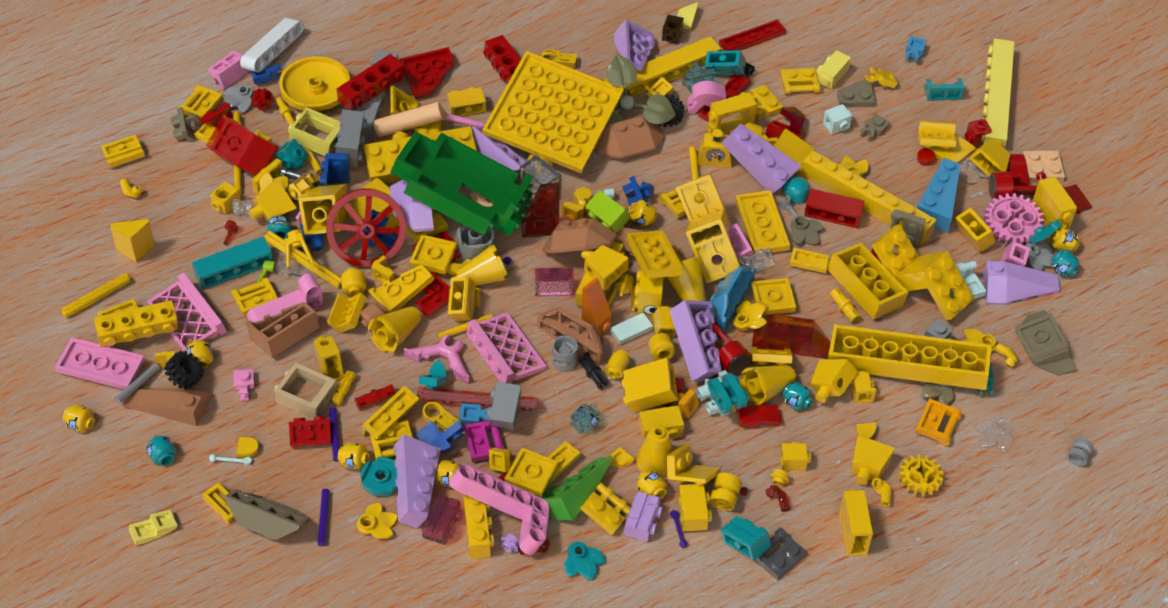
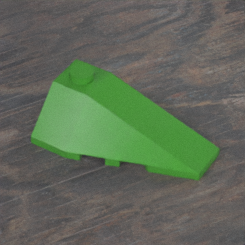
[539,456,613,521]

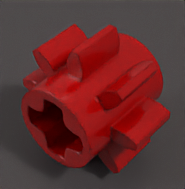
[251,88,274,111]

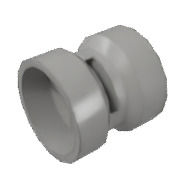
[1067,438,1094,466]

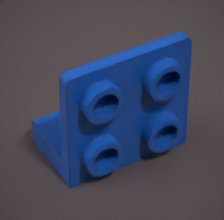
[320,153,350,186]

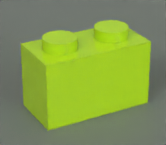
[585,190,631,234]

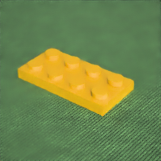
[735,190,790,255]
[626,230,684,279]

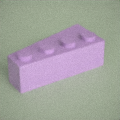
[721,124,801,194]
[669,300,721,382]
[394,434,440,529]

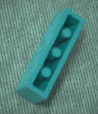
[192,237,273,290]

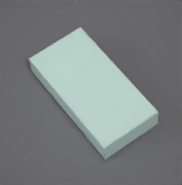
[610,313,653,345]

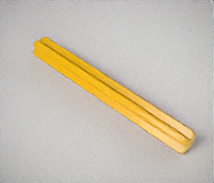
[264,231,341,288]

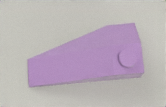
[614,19,654,71]
[982,261,1060,305]

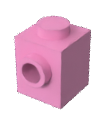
[1001,241,1030,266]

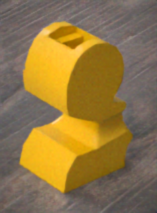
[561,187,592,221]

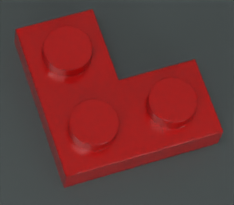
[415,272,450,318]

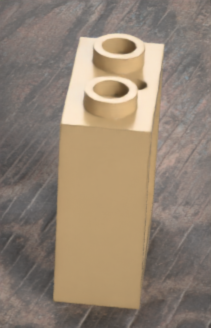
[274,362,337,419]

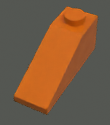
[581,278,612,336]

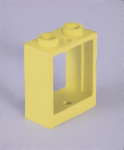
[288,107,340,156]

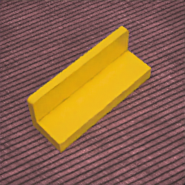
[361,386,419,440]

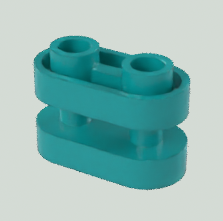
[707,373,749,414]

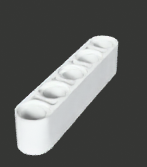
[240,18,304,72]

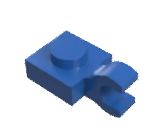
[251,64,282,84]

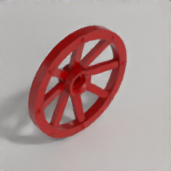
[326,188,406,267]

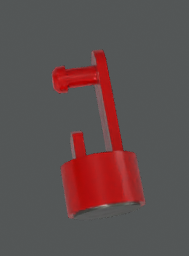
[989,171,1046,199]
[712,321,752,375]

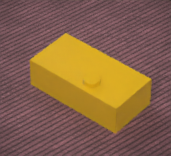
[827,242,908,320]

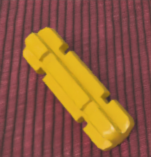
[332,370,356,405]

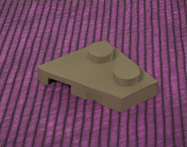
[837,79,875,108]

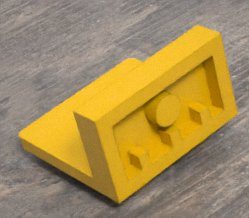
[667,444,721,485]

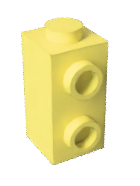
[816,50,851,89]

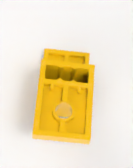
[676,173,741,284]
[872,224,974,320]

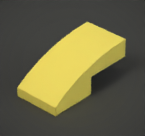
[129,510,177,546]

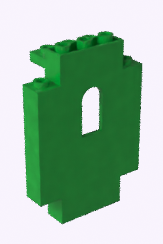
[390,131,534,236]

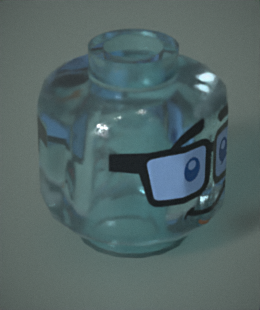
[570,404,600,434]

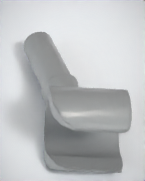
[780,195,799,217]

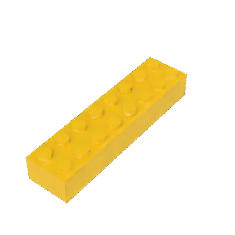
[828,324,992,390]

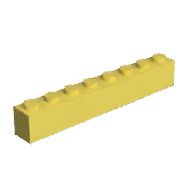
[981,38,1014,148]

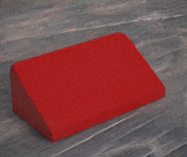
[765,120,806,139]

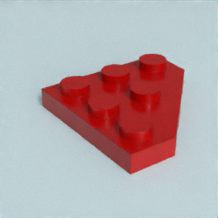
[399,47,454,99]

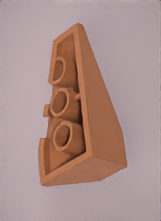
[122,388,213,426]

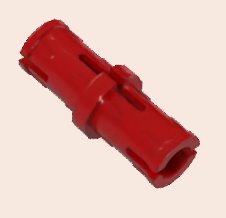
[354,384,396,410]

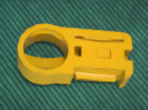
[541,49,577,69]
[422,402,461,432]

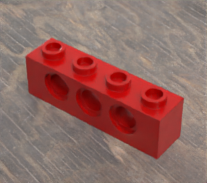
[483,35,521,84]
[336,54,405,111]

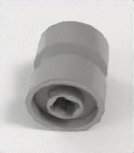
[552,336,578,372]

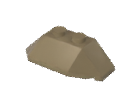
[225,489,309,540]

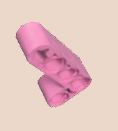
[246,273,323,323]

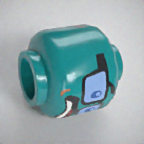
[266,215,292,239]
[1051,249,1079,277]
[782,382,813,411]
[146,436,177,466]

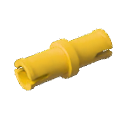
[829,288,861,324]

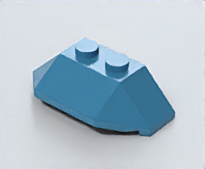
[710,266,756,332]

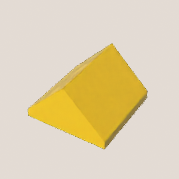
[390,86,419,130]
[110,219,155,263]

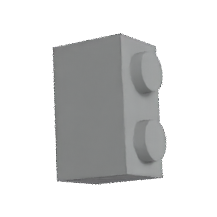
[486,381,522,430]

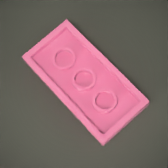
[54,337,145,389]

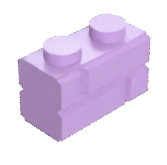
[624,491,663,542]

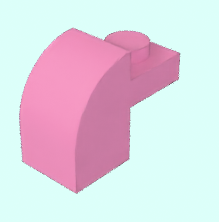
[687,81,726,115]

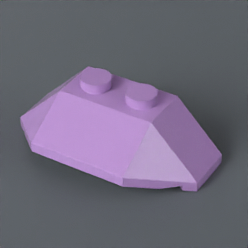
[471,126,532,172]
[389,179,434,232]

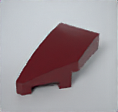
[780,107,805,133]

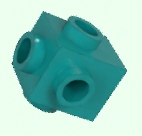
[275,139,309,170]

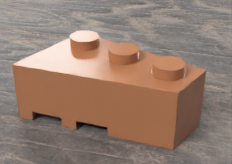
[246,302,320,358]

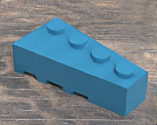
[917,158,961,233]

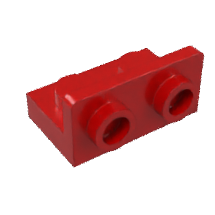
[289,416,331,447]

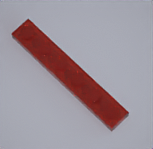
[417,386,538,411]

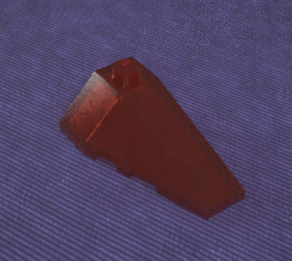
[522,183,560,238]

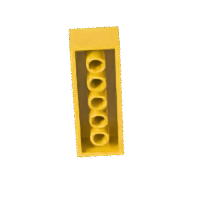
[363,126,477,184]

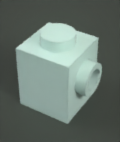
[823,104,852,134]

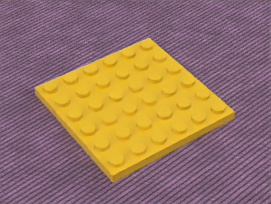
[482,51,624,174]

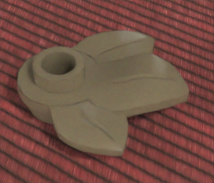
[790,216,824,245]
[919,381,954,405]

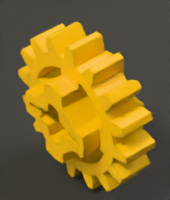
[898,454,944,497]

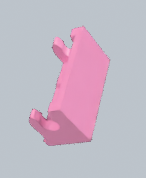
[208,51,250,90]

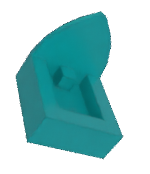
[419,359,447,389]

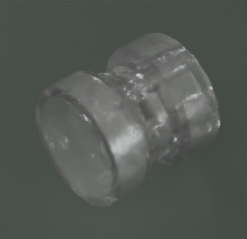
[232,198,253,218]

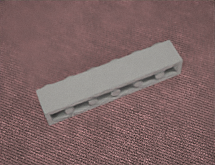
[354,50,398,139]

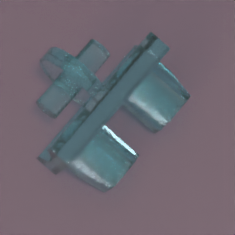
[682,62,716,92]

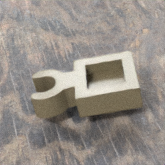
[860,114,890,142]

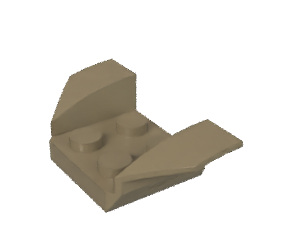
[1015,310,1077,376]

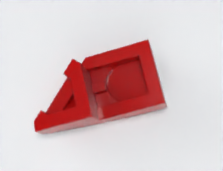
[199,102,232,126]

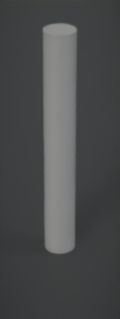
[114,363,160,404]

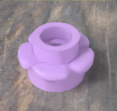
[501,533,519,553]

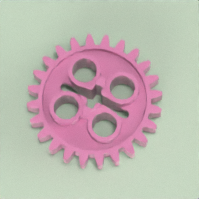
[983,193,1045,245]

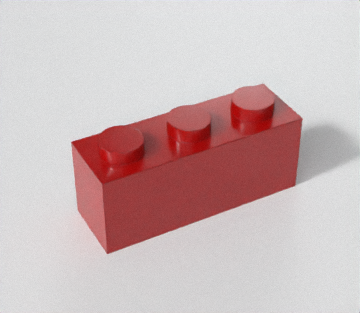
[804,189,864,229]

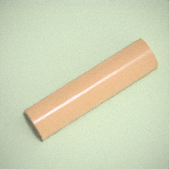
[374,102,447,137]

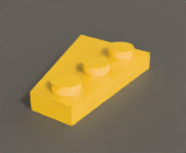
[367,264,435,313]

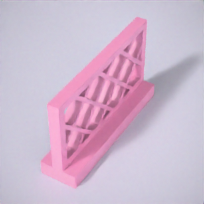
[147,273,227,351]
[466,312,547,384]

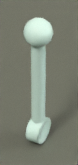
[209,454,252,466]

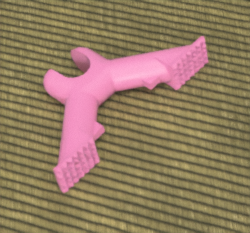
[404,335,470,384]

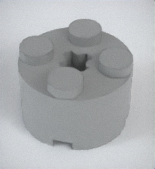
[457,225,495,261]

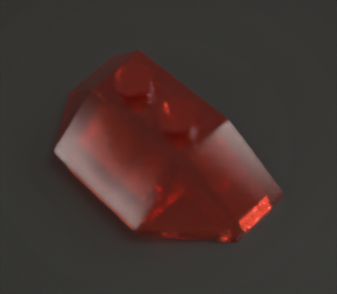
[751,314,830,359]

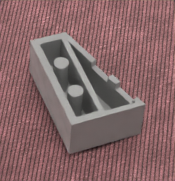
[335,110,367,168]

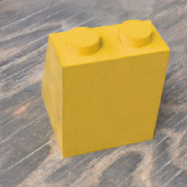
[298,184,349,235]

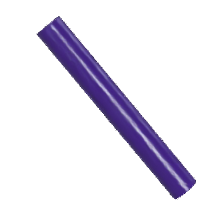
[329,408,340,462]
[318,489,330,546]

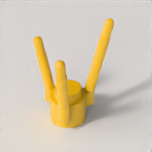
[284,229,315,268]
[607,274,635,312]

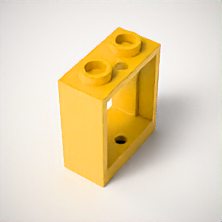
[707,92,757,135]

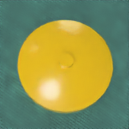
[279,56,350,112]

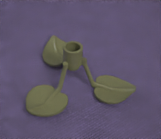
[606,55,675,127]

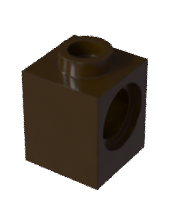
[662,15,684,44]

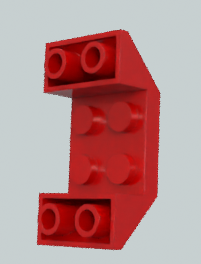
[206,114,279,176]

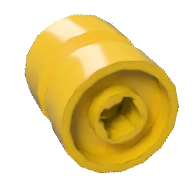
[709,472,742,511]

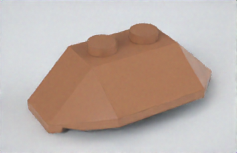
[595,116,664,159]
[542,218,617,253]
[537,307,603,366]

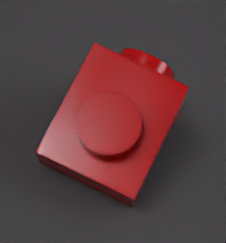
[965,119,992,148]

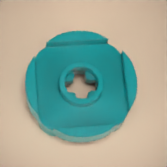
[360,457,398,497]

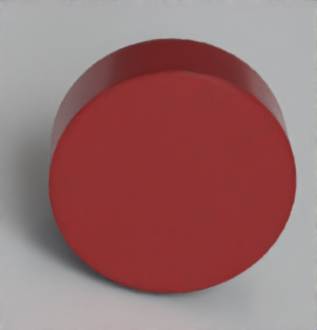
[917,148,935,166]

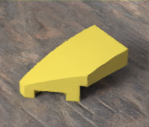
[677,2,699,30]

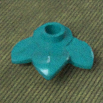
[564,542,605,580]

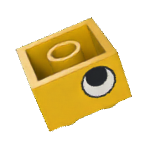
[634,270,664,317]

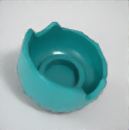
[783,176,811,204]

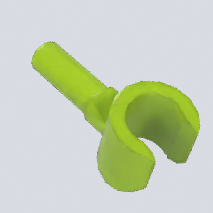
[256,261,276,283]

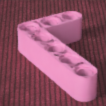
[449,464,549,555]

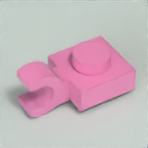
[233,369,255,401]

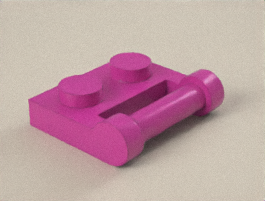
[464,420,506,462]

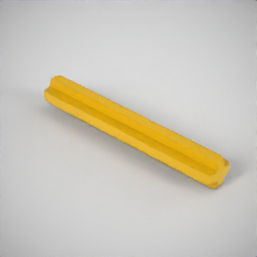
[61,273,131,318]

